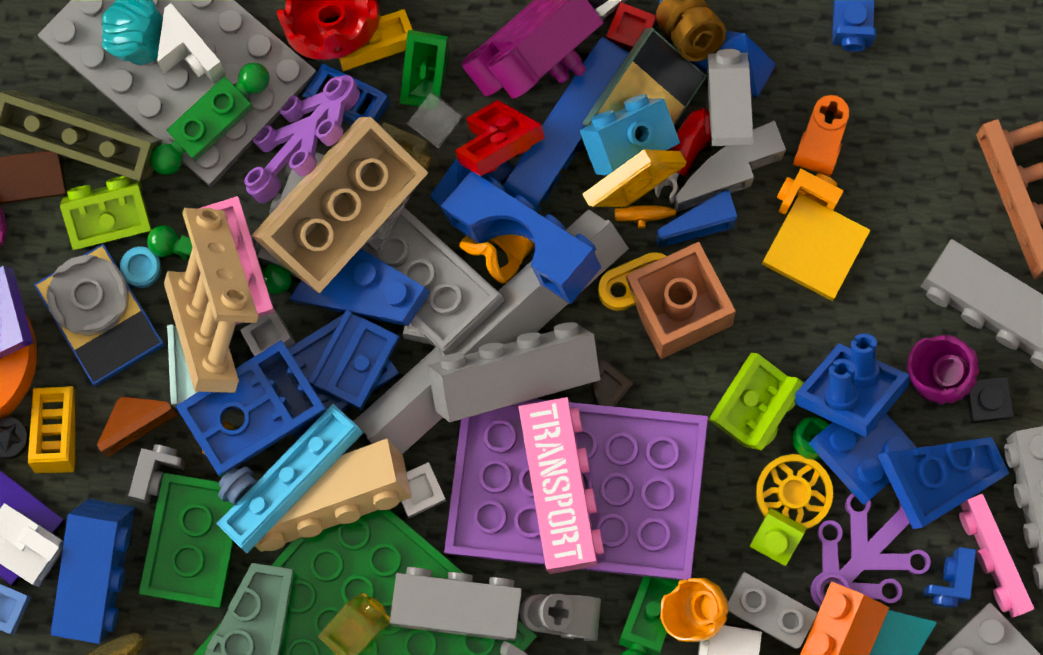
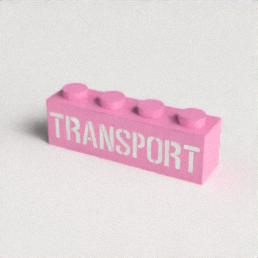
[518,397,604,574]

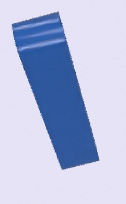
[503,37,629,213]

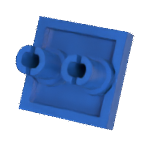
[795,333,909,437]

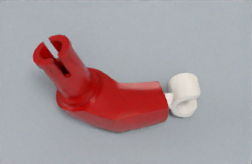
[654,108,712,203]

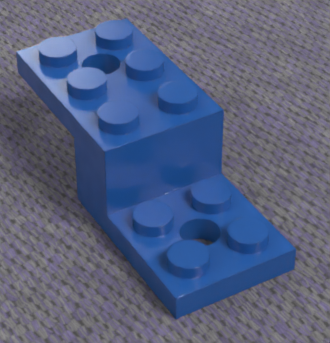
[176,313,399,477]

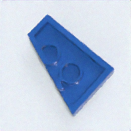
[290,248,430,326]
[877,437,1010,529]

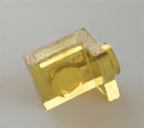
[318,592,390,655]

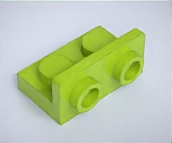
[60,176,152,250]

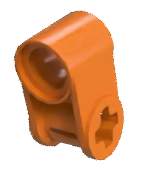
[793,95,849,177]

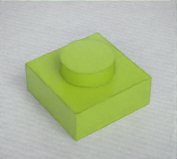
[749,508,807,566]

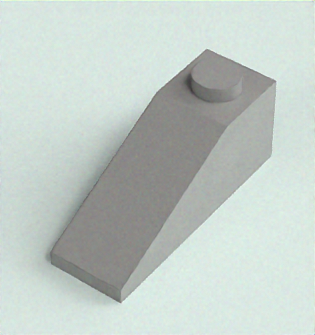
[708,49,753,146]

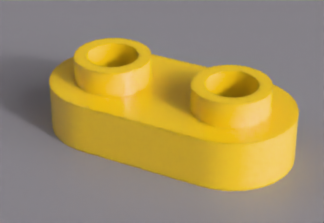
[598,252,666,311]

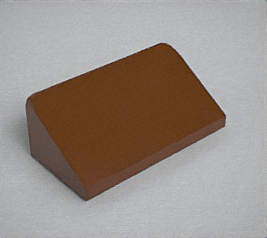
[0,150,66,204]

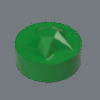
[792,417,829,460]

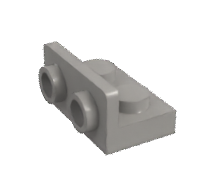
[727,572,817,649]

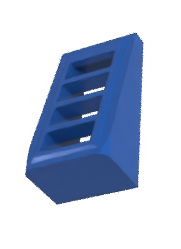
[302,64,390,125]
[656,189,737,248]

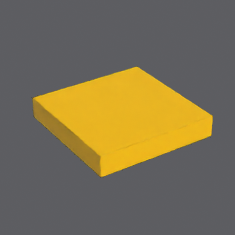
[583,149,687,207]
[762,193,870,301]

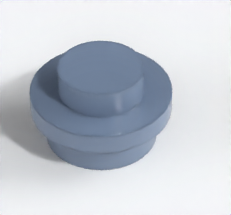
[218,467,257,506]

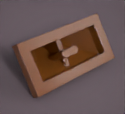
[97,397,178,457]

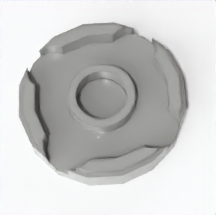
[46,255,130,336]

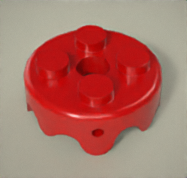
[277,0,380,60]

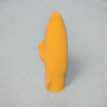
[614,205,676,229]

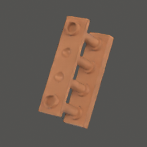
[976,119,1043,280]

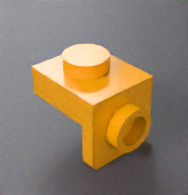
[777,169,844,216]

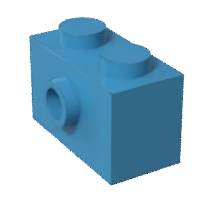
[579,94,680,176]

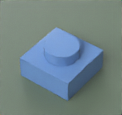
[0,584,31,635]

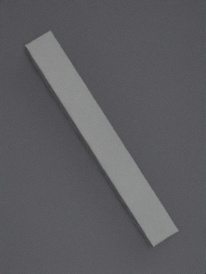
[353,209,629,454]

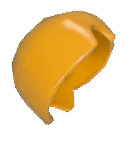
[660,578,728,642]

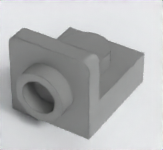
[128,445,186,504]

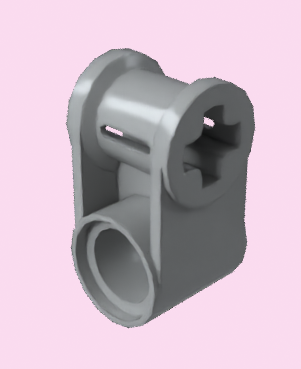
[520,594,601,641]

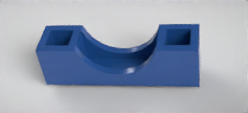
[441,171,601,304]

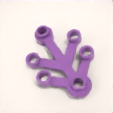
[244,75,360,203]
[810,493,931,608]

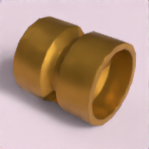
[656,0,727,62]

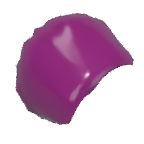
[907,335,979,405]

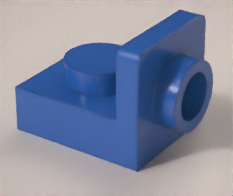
[832,0,876,52]
[923,547,976,608]

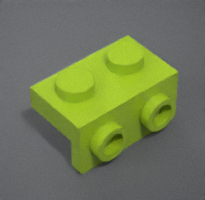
[708,353,804,450]

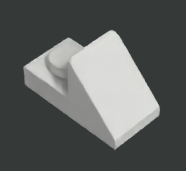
[157,3,226,84]

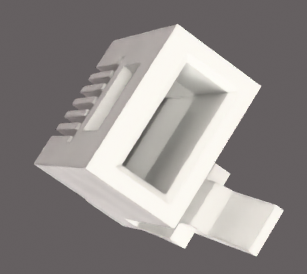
[0,503,64,587]

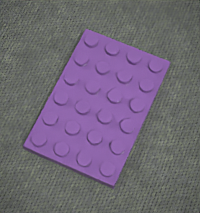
[444,399,708,580]

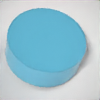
[120,247,162,288]

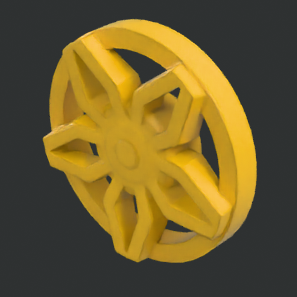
[756,454,833,530]

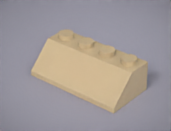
[251,116,428,293]

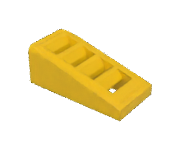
[28,386,75,473]

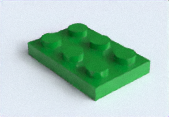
[139,473,235,609]

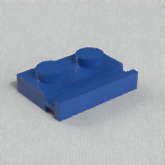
[308,310,399,410]

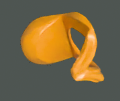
[459,235,535,284]

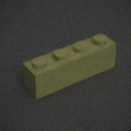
[0,90,162,181]

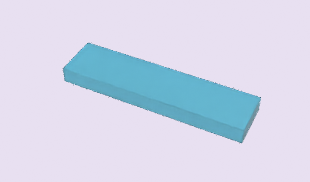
[216,404,364,553]

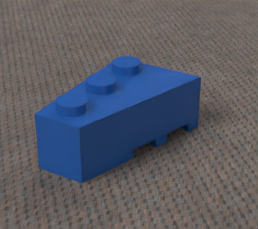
[51,499,136,644]

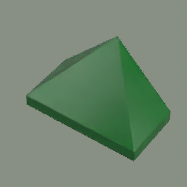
[400,30,450,110]

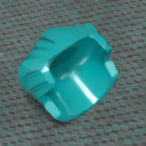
[101,0,163,66]

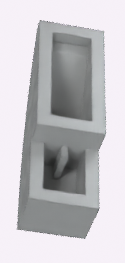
[674,121,786,212]

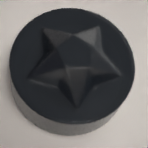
[0,417,30,459]

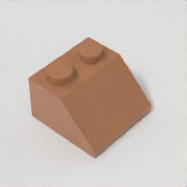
[626,242,736,359]

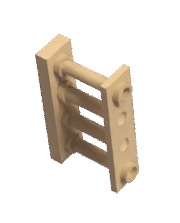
[164,208,259,393]

